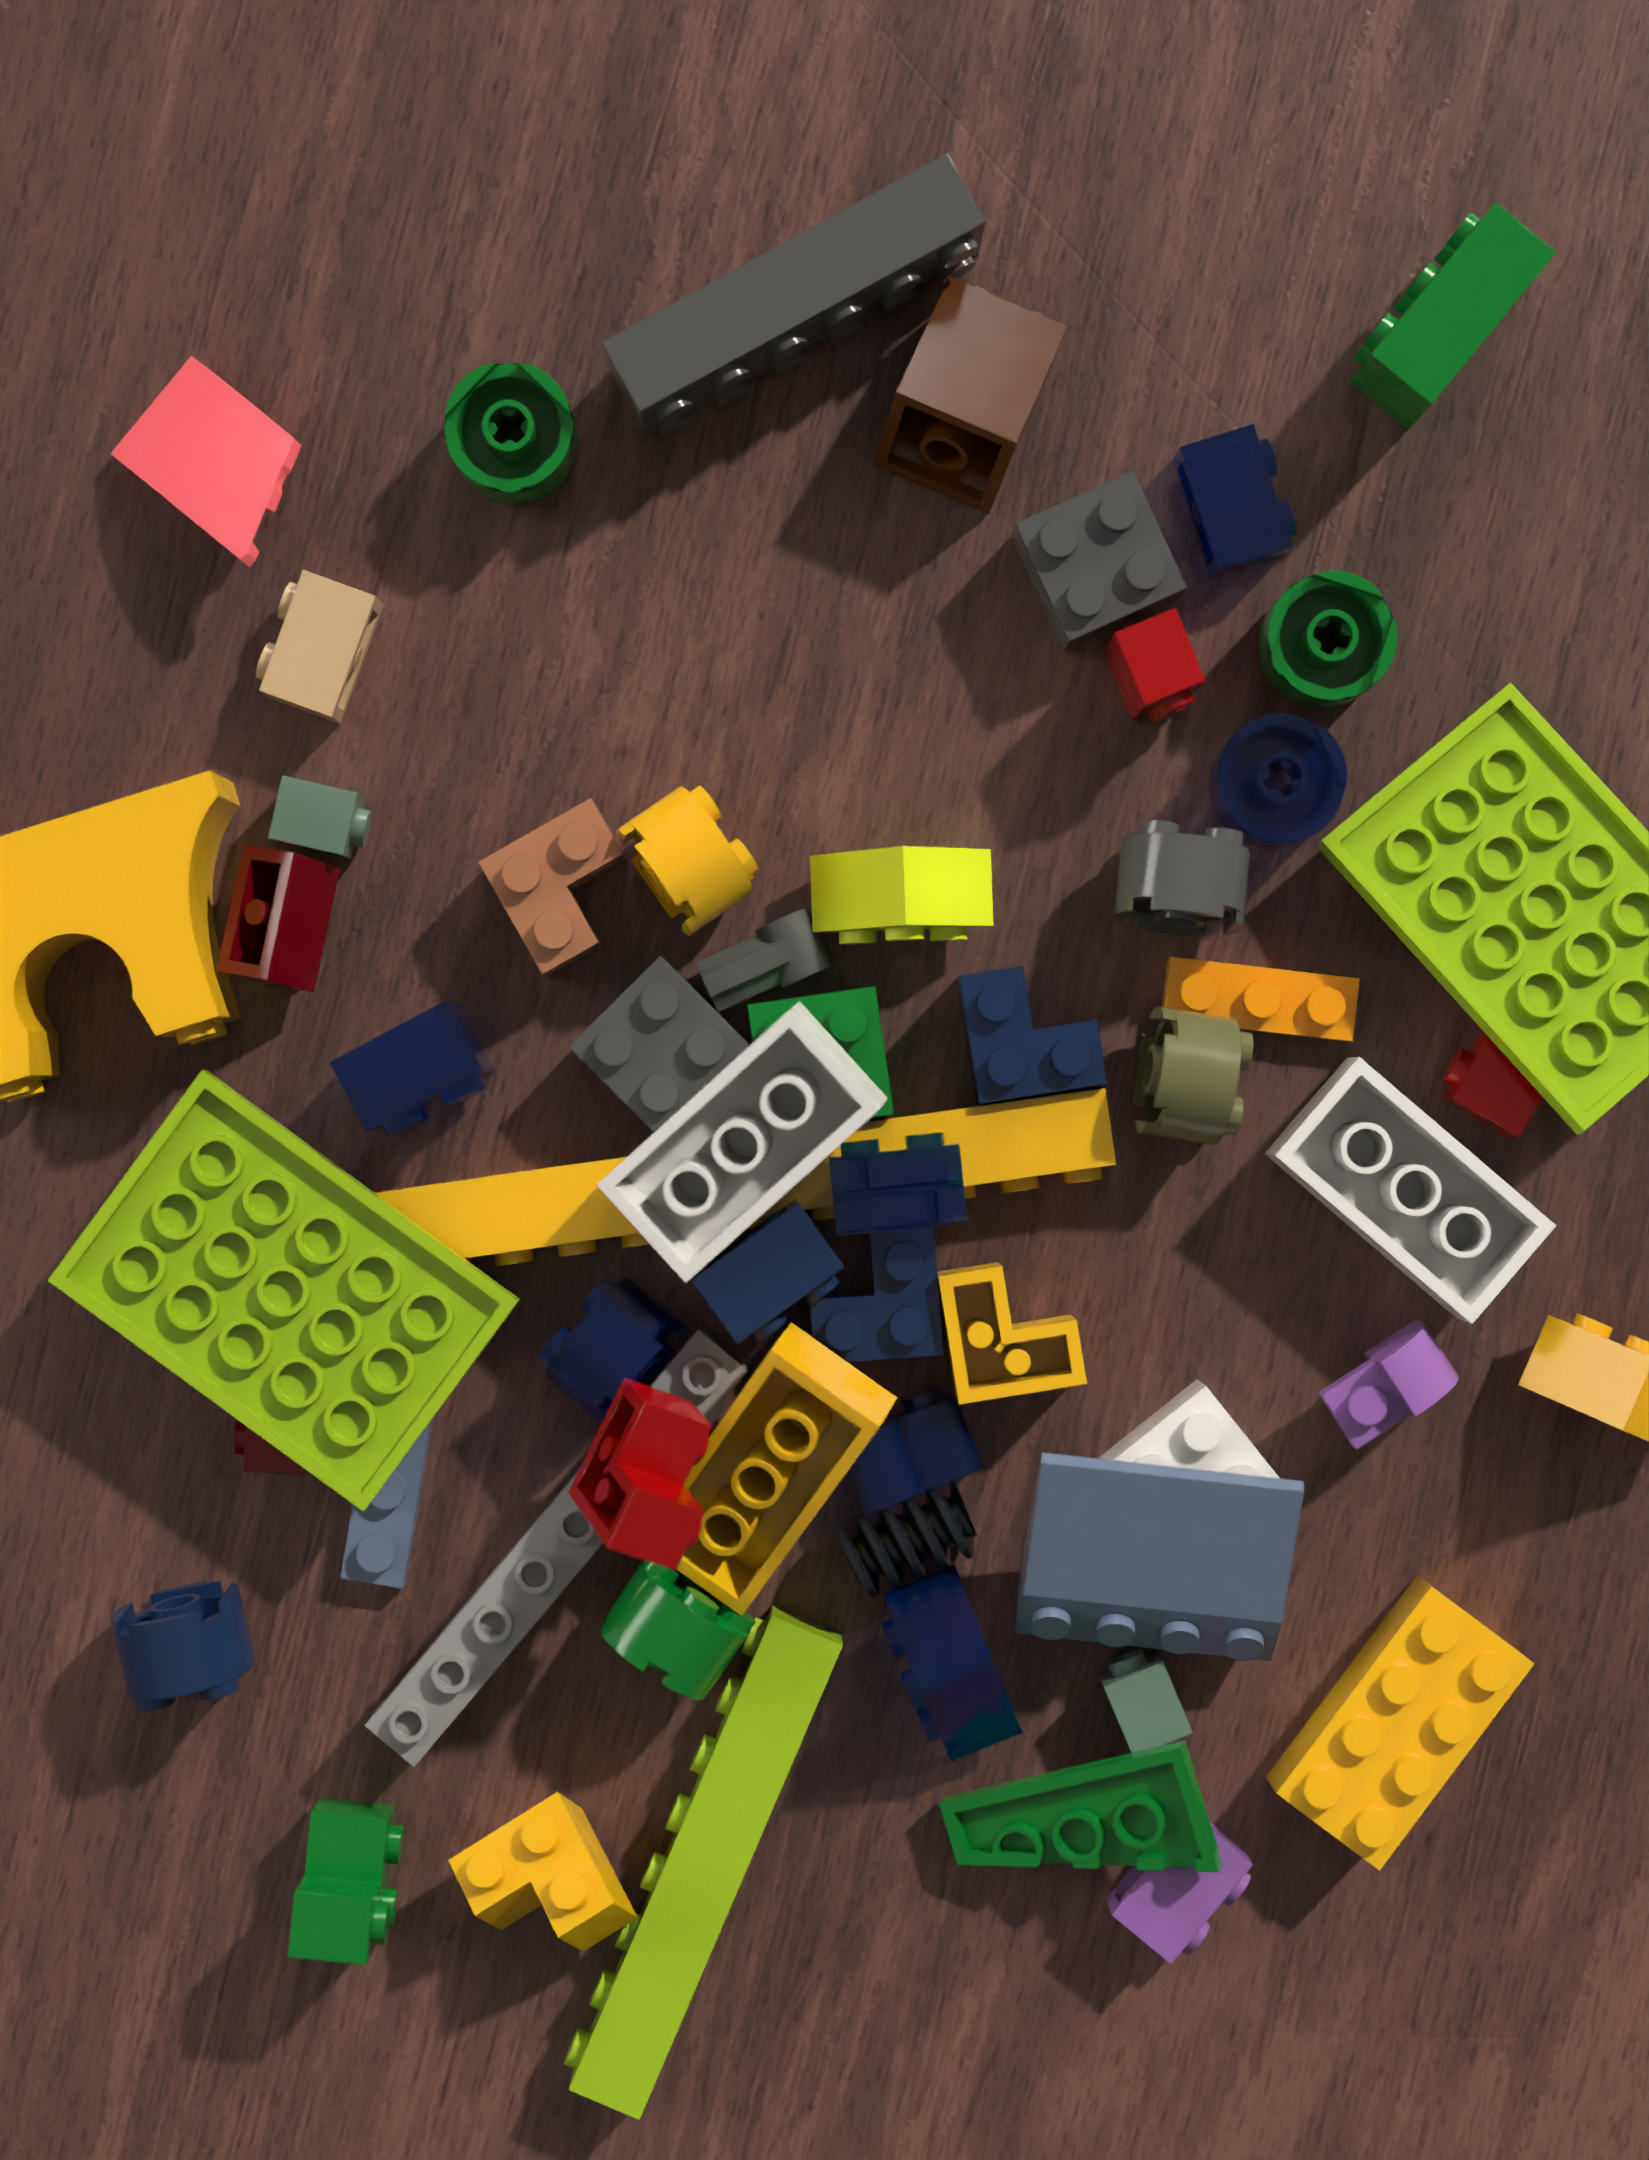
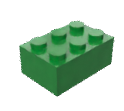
[1350,203,1557,430]

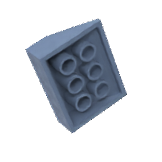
[1015,1452,1304,1661]

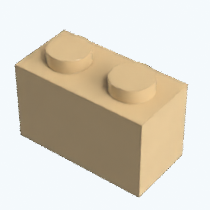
[256,570,384,724]

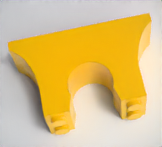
[0,770,241,1103]

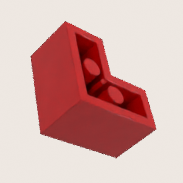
[568,1378,712,1570]

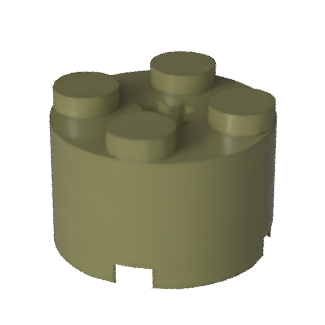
[1132,1006,1253,1145]

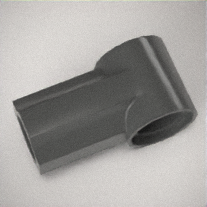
[696,908,833,1013]

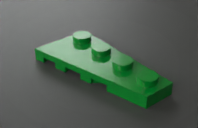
[939,1740,1223,1873]

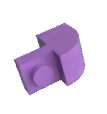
[1318,1319,1459,1449]

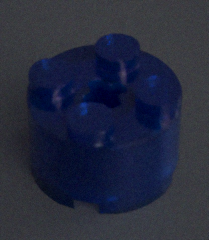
[1209,713,1348,848]
[539,1277,687,1424]

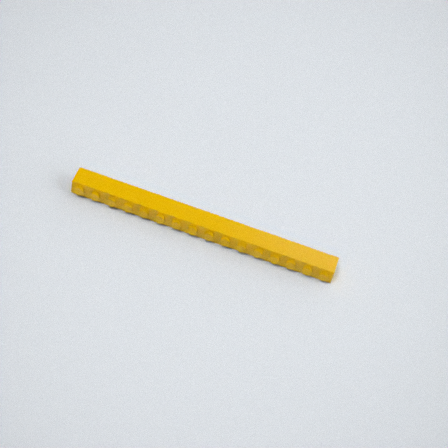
[374,1088,1116,1266]

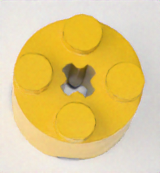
[616,785,759,936]

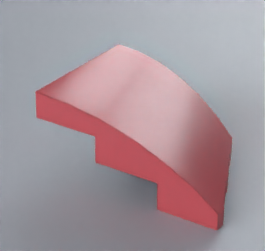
[110,356,302,568]

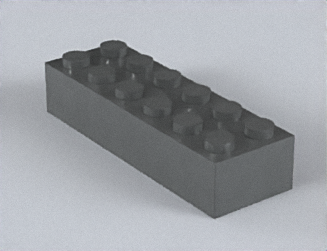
[602,153,985,437]

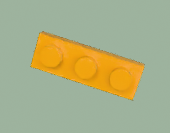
[1162,957,1360,1042]

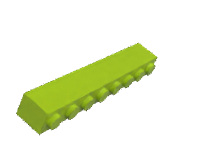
[564,1605,843,2120]

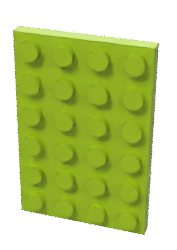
[1317,682,1649,1136]
[47,1070,520,1512]

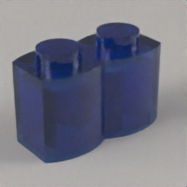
[847,1387,983,1516]

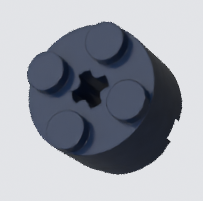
[110,1581,255,1712]

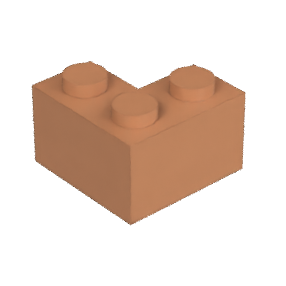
[478,798,627,977]

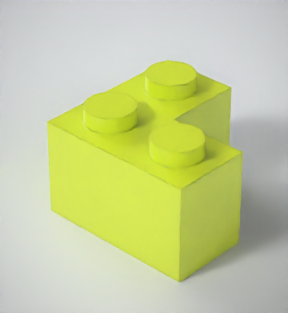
[810,846,994,945]

